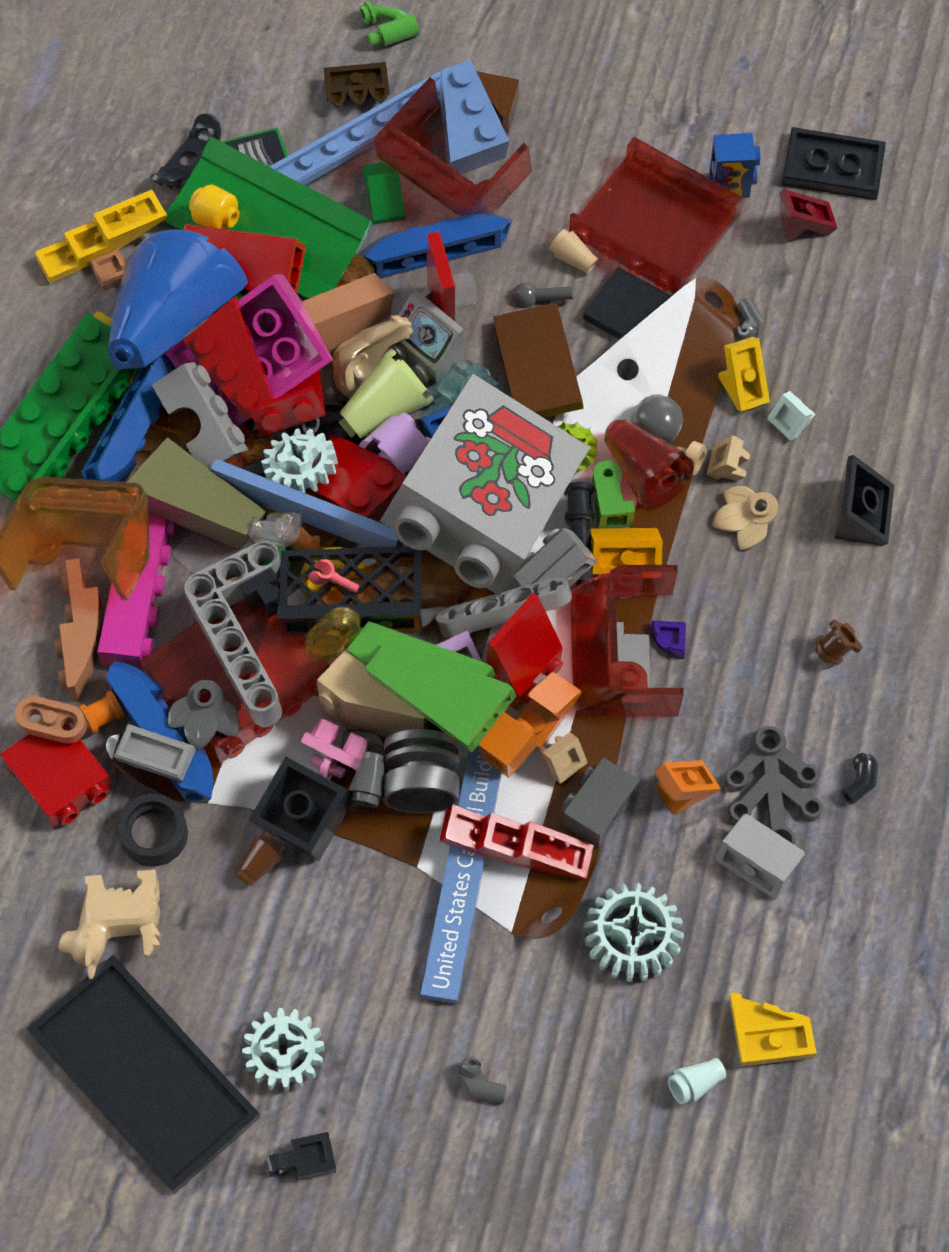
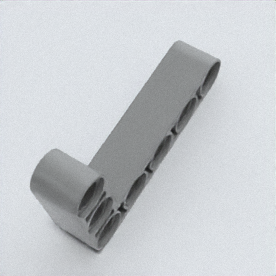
[184,541,282,727]

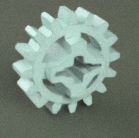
[261,429,338,493]
[242,1008,325,1092]

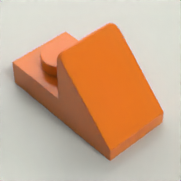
[519,672,582,749]
[654,760,721,814]

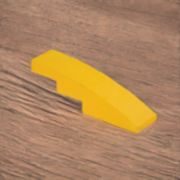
[35,190,167,284]

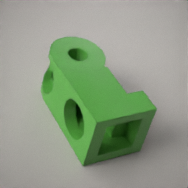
[591,460,635,528]

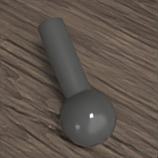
[512,283,574,308]

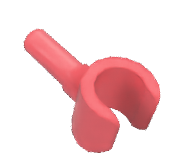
[308,559,360,593]

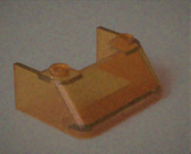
[0,477,150,600]

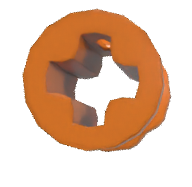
[79,690,125,734]

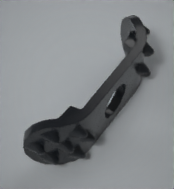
[150,113,222,190]

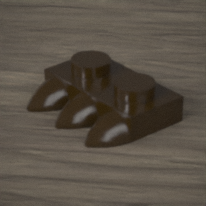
[323,62,389,108]

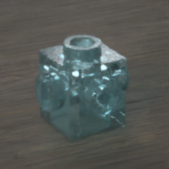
[438,360,499,406]

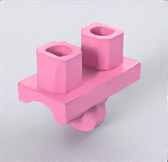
[301,718,370,779]

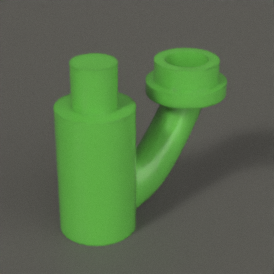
[359,0,419,47]

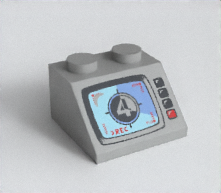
[389,290,464,385]

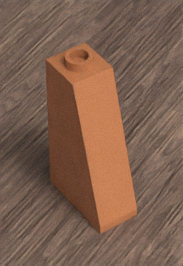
[302,273,393,355]

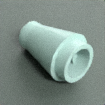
[668,1058,726,1105]

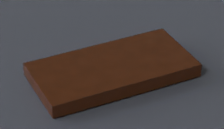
[493,302,584,418]

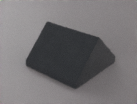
[835,455,895,546]

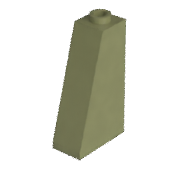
[121,438,266,549]

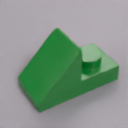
[362,160,405,225]

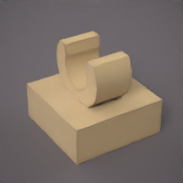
[540,732,588,784]

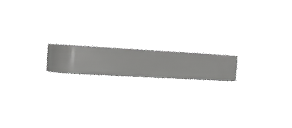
[436,577,572,638]

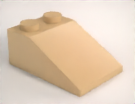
[317,649,428,738]

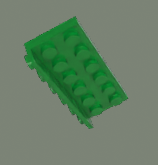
[0,313,140,514]

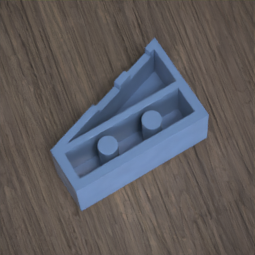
[439,60,509,179]

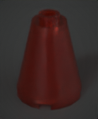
[604,418,694,509]

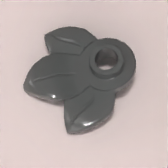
[168,680,239,751]

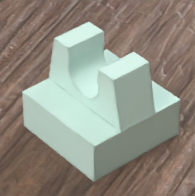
[767,391,816,441]

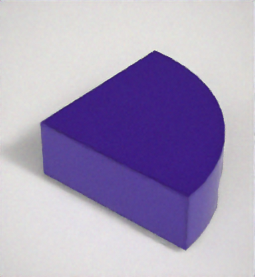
[650,620,686,659]

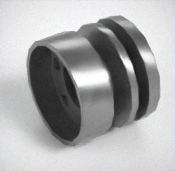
[383,729,459,814]

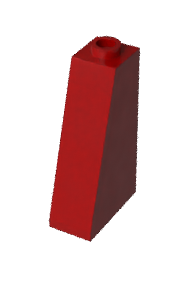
[184,224,306,294]

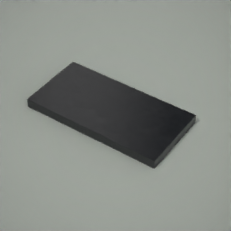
[27,955,260,1195]

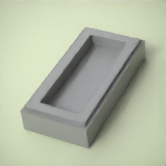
[114,724,196,782]

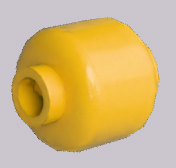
[189,184,240,230]

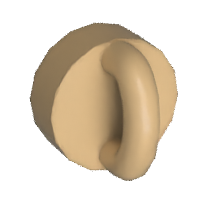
[672,441,707,476]

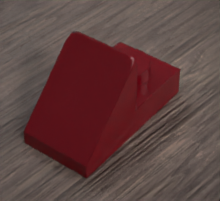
[779,189,838,242]

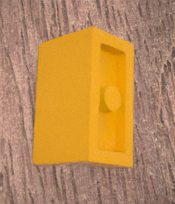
[590,528,663,574]

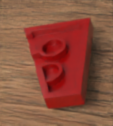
[182,297,275,421]

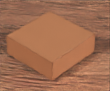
[89,249,127,292]

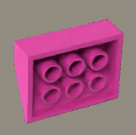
[165,274,333,427]

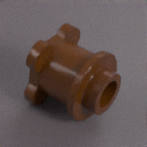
[815,619,863,665]

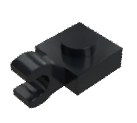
[267,1132,336,1180]

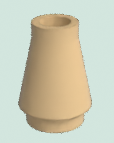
[549,229,599,274]

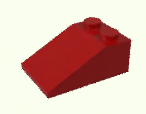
[305,434,406,523]
[486,593,563,711]

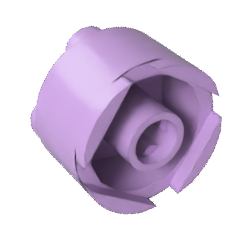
[360,412,431,477]

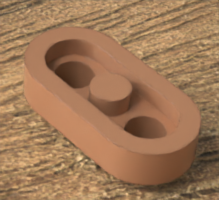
[15,696,87,744]

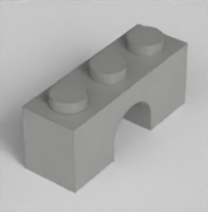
[152,362,248,469]

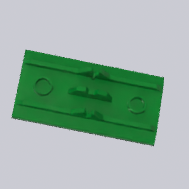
[163,136,372,299]

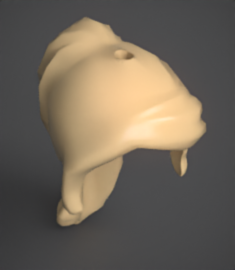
[332,315,413,398]

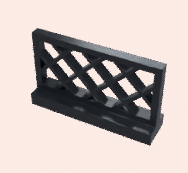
[277,546,423,636]

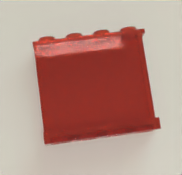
[569,137,743,294]
[141,599,330,764]

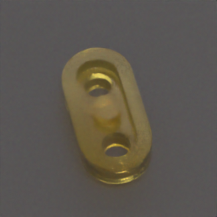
[305,607,361,660]

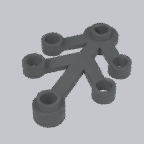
[725,726,823,845]

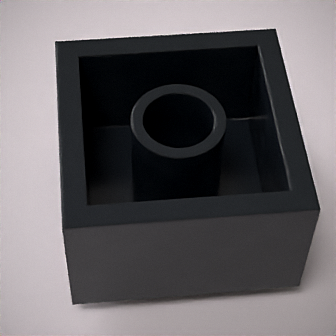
[249,756,352,861]

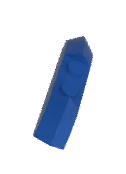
[354,213,513,279]
[82,355,175,495]
[106,661,213,804]

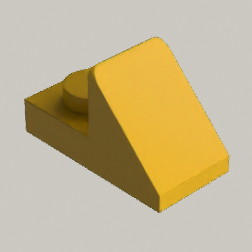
[718,337,770,412]

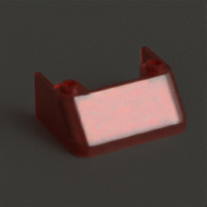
[374,77,532,216]
[569,565,684,716]

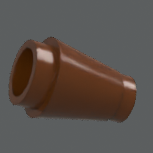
[235,831,286,886]

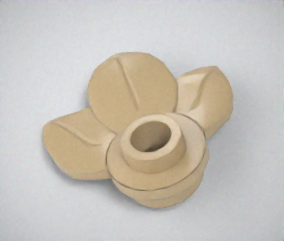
[712,486,779,551]

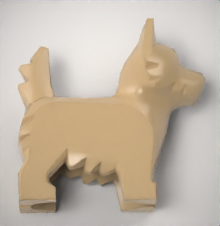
[58,870,160,979]

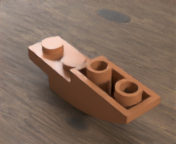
[55,558,103,702]

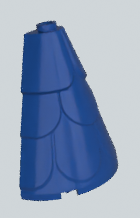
[108,229,248,370]

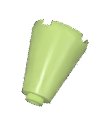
[339,348,434,439]

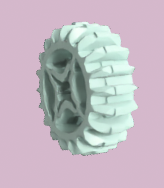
[584,882,684,982]

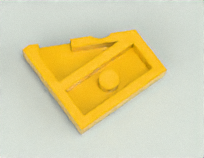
[729,993,817,1067]

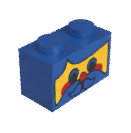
[708,133,761,199]

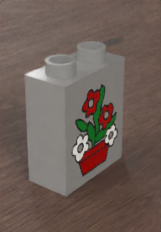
[380,374,590,596]

